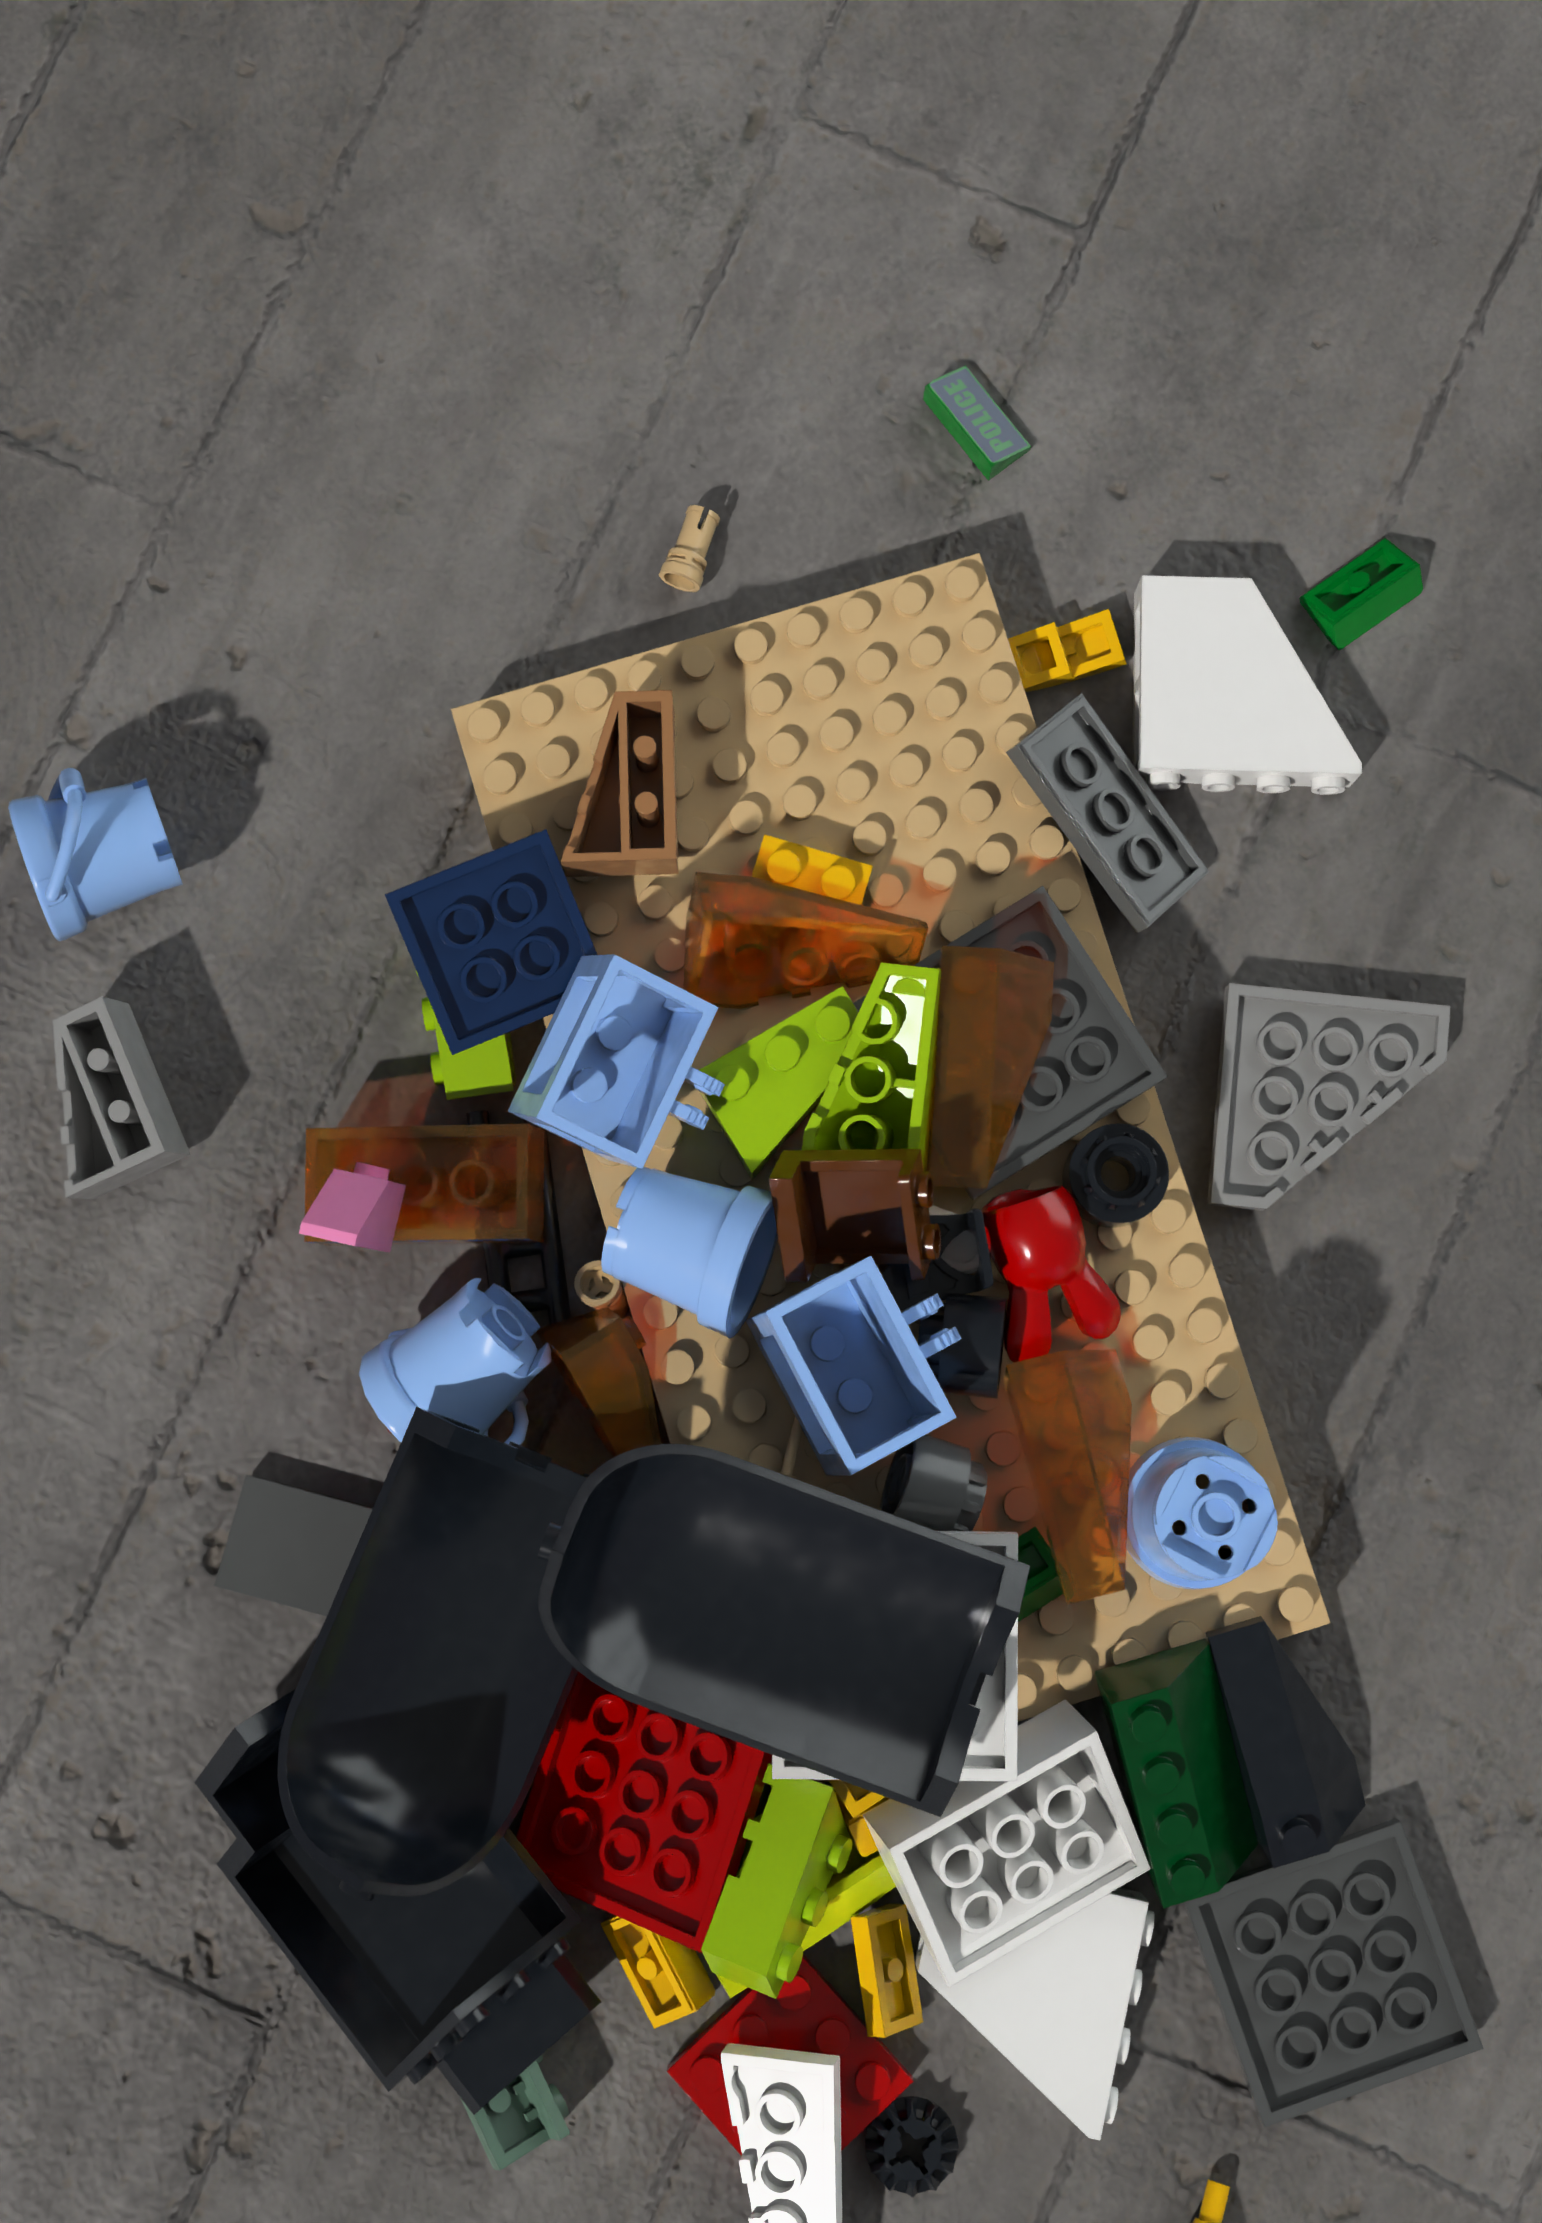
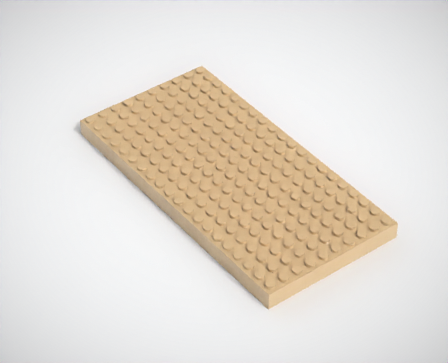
[451,553,1330,1783]

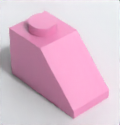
[299,1162,406,1253]

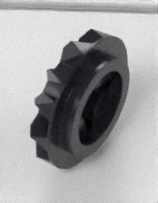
[865,2096,959,2197]

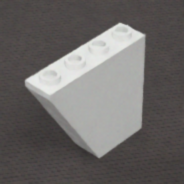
[1133,575,1362,795]
[915,1887,1155,2141]

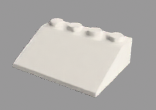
[862,1699,1151,1988]

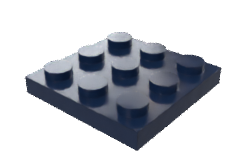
[384,829,597,1055]

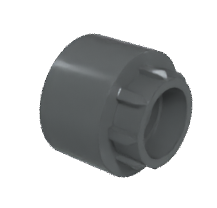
[880,1435,987,1531]

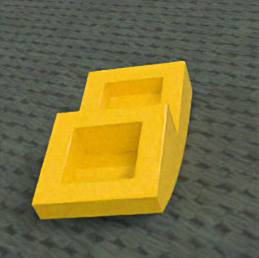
[1008,609,1127,692]

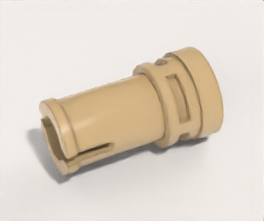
[659,505,720,592]
[574,1260,629,1322]

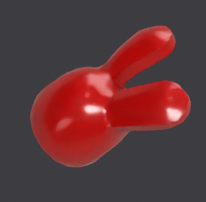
[981,1185,1121,1367]

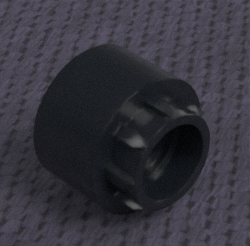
[1062,1123,1169,1228]
[918,1293,1007,1399]

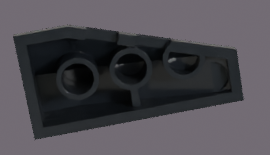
[1205,1616,1366,1868]

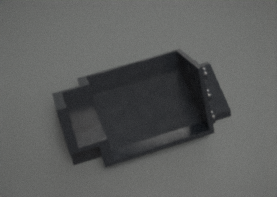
[194,1689,601,2115]

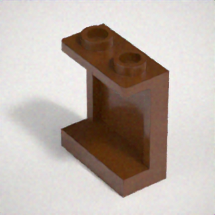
[769,1149,941,1282]

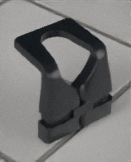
[882,1208,993,1311]

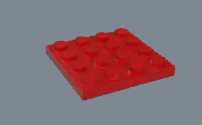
[516,1672,772,1953]

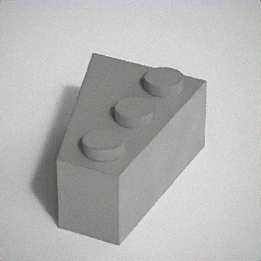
[52,996,191,1200]

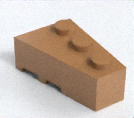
[561,690,679,877]

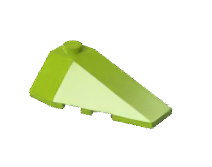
[802,963,941,1171]

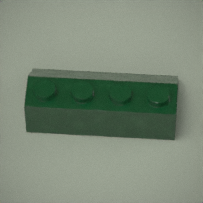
[1095,1638,1258,1908]

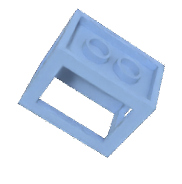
[508,954,725,1169]
[745,1256,962,1476]

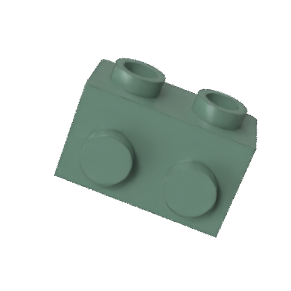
[460,2055,570,2171]

